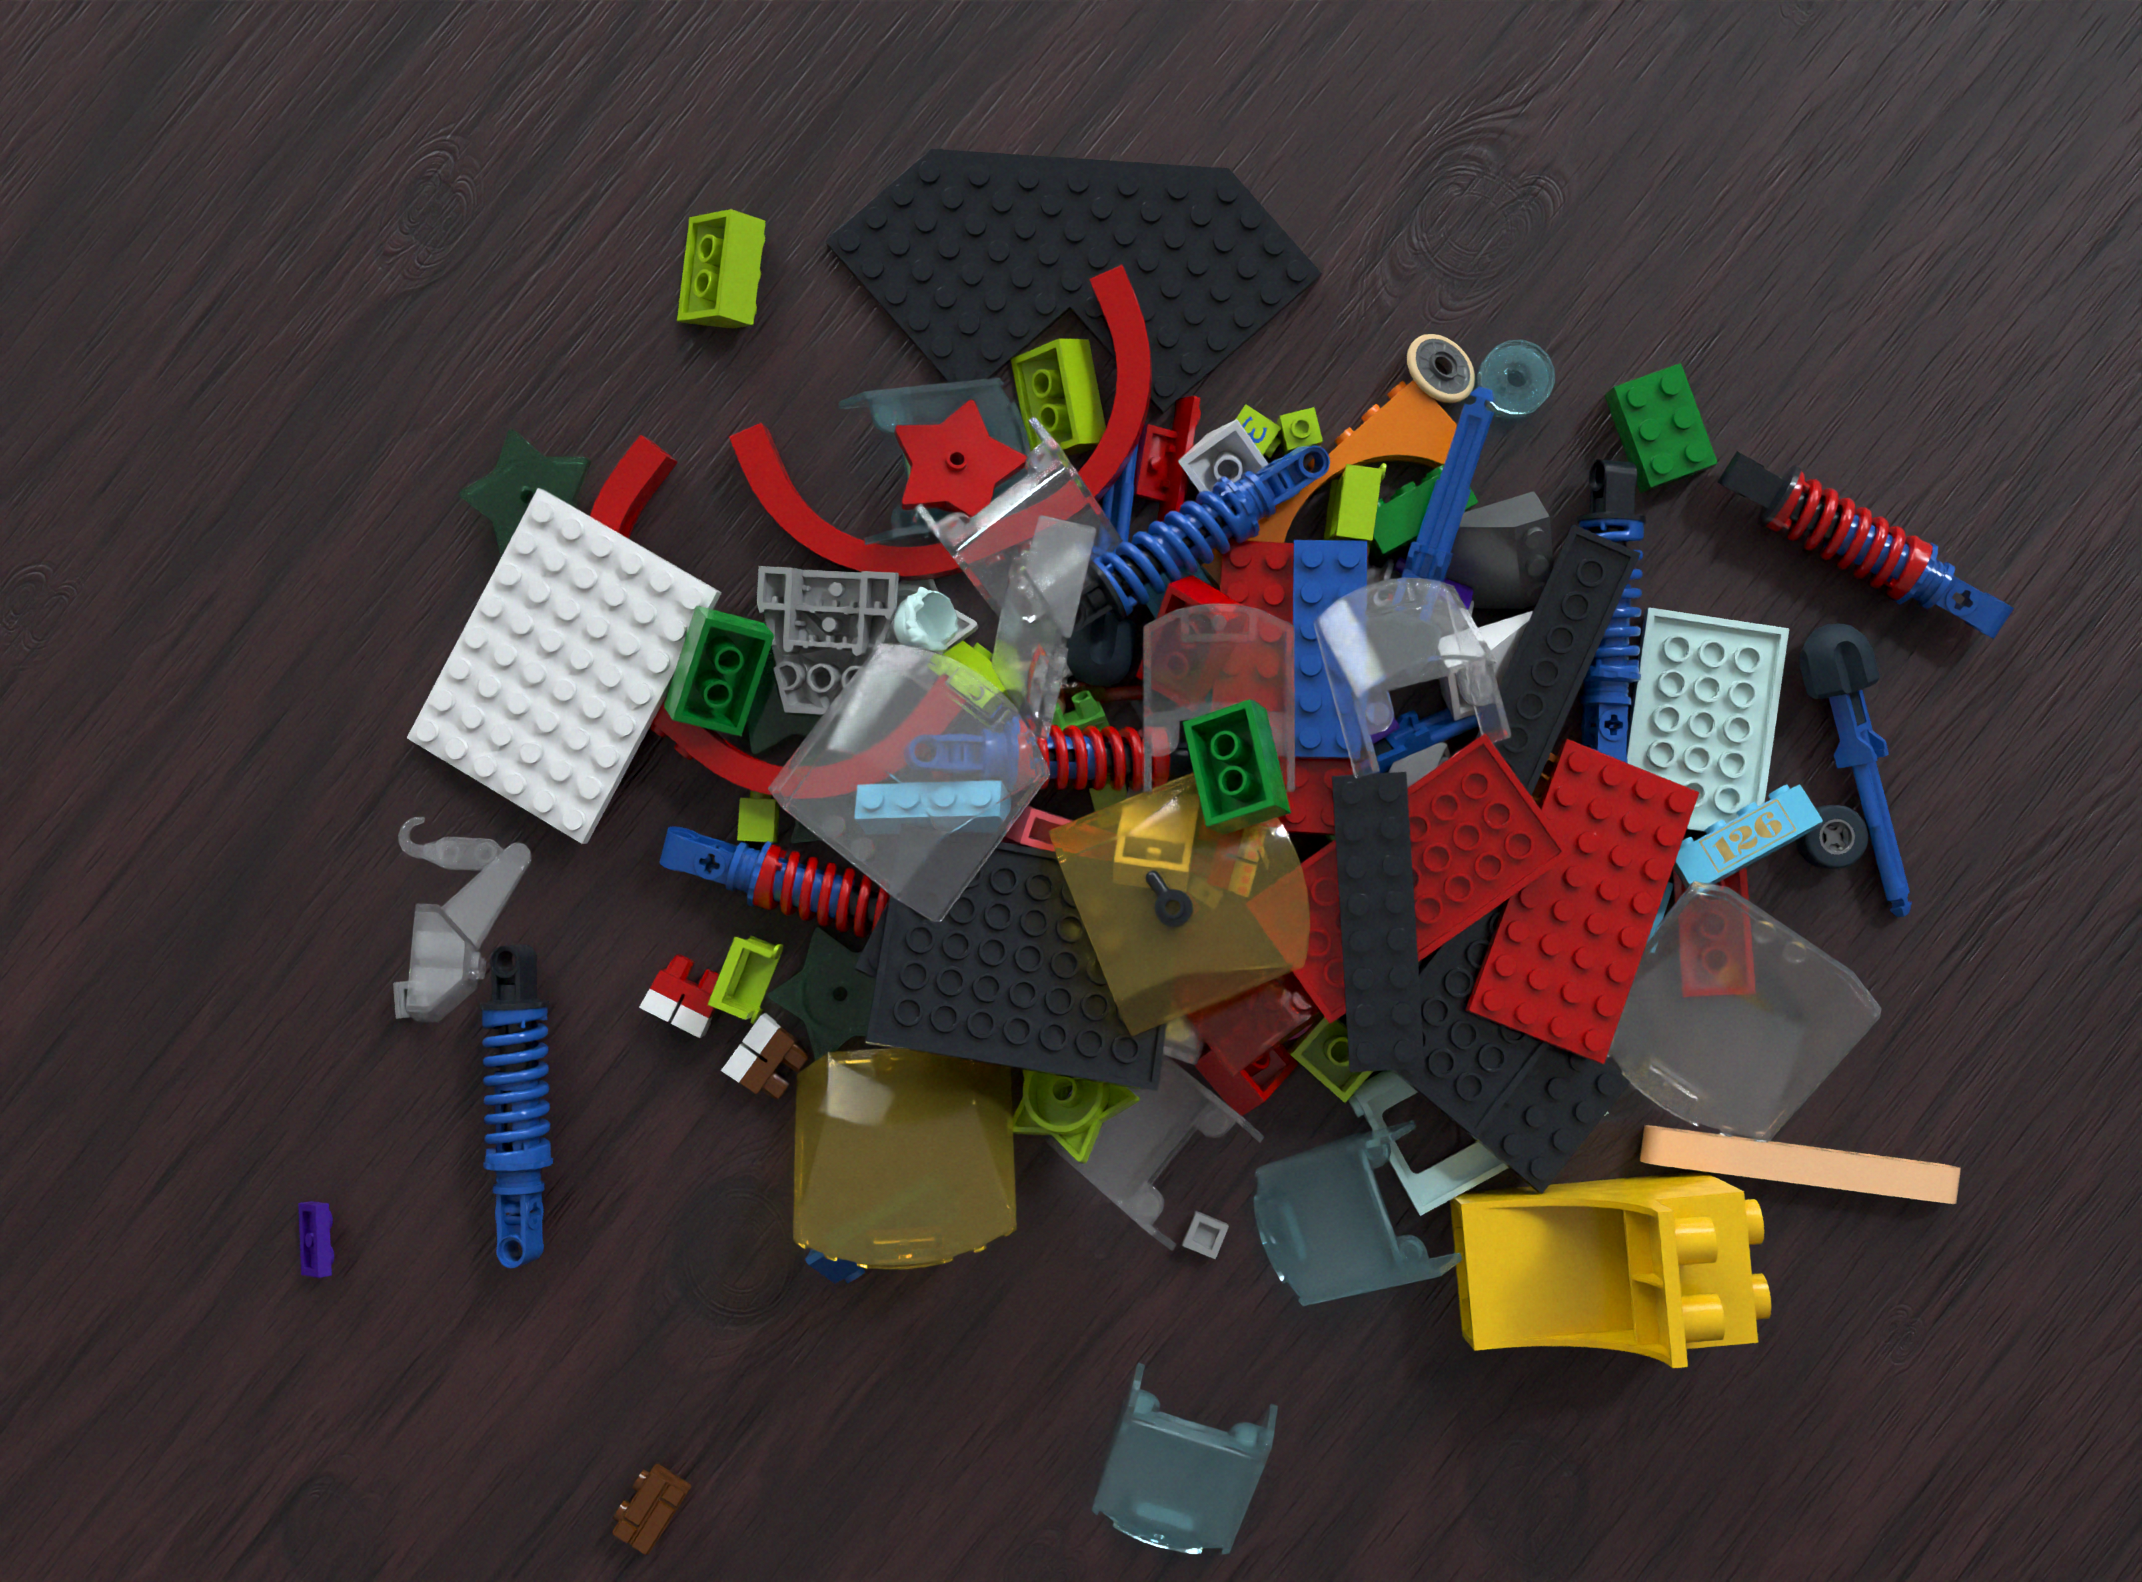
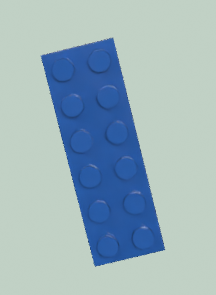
[1291,540,1367,759]

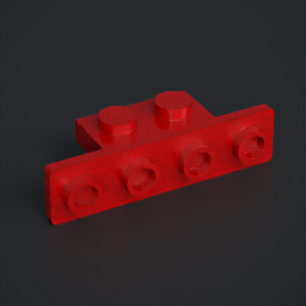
[1134,396,1201,523]

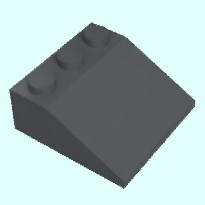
[1445,491,1554,609]

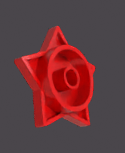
[895,399,1027,529]

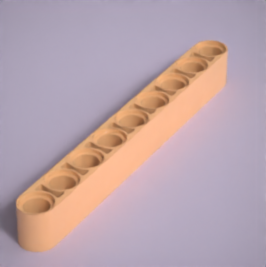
[1640,1125,1961,1204]

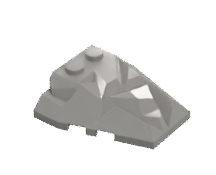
[757,566,899,716]

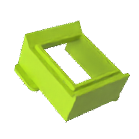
[1323,463,1386,556]
[708,935,784,1024]

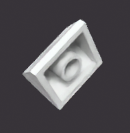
[1178,419,1268,493]

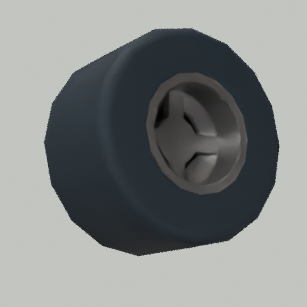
[1795,805,1868,869]

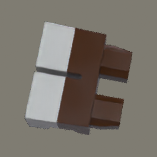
[721,1013,810,1100]

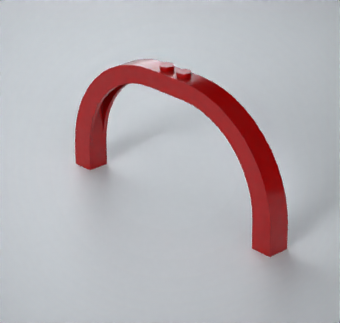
[729,265,1152,581]
[590,435,973,800]

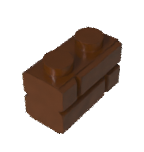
[612,1464,692,1555]

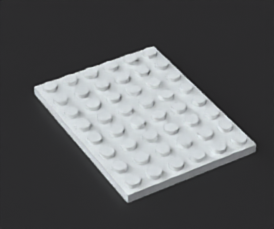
[407,488,722,844]

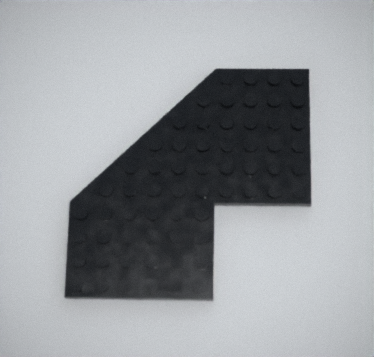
[825,149,1322,415]

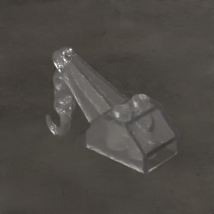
[398,817,532,1022]

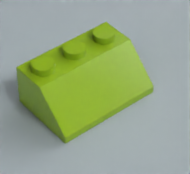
[677,209,766,328]
[1011,338,1106,462]

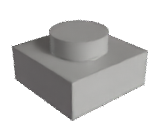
[1182,1211,1229,1259]

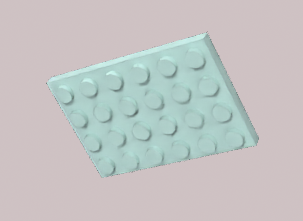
[1626,608,1789,832]

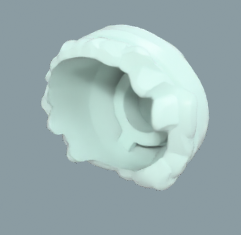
[894,587,959,656]

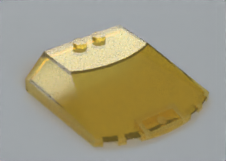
[1049,772,1310,1036]
[793,1048,1017,1269]

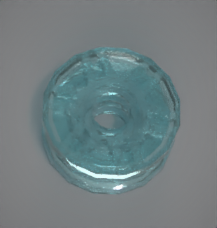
[1475,340,1555,419]

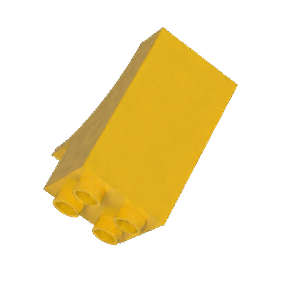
[1450,1171,1771,1368]

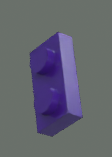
[298,1201,334,1278]

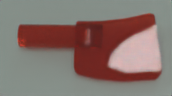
[1055,682,1143,708]

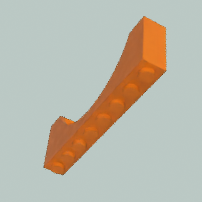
[1200,380,1457,591]

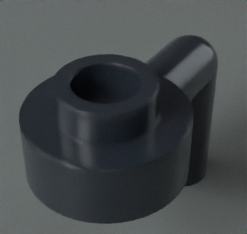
[1145,870,1194,928]

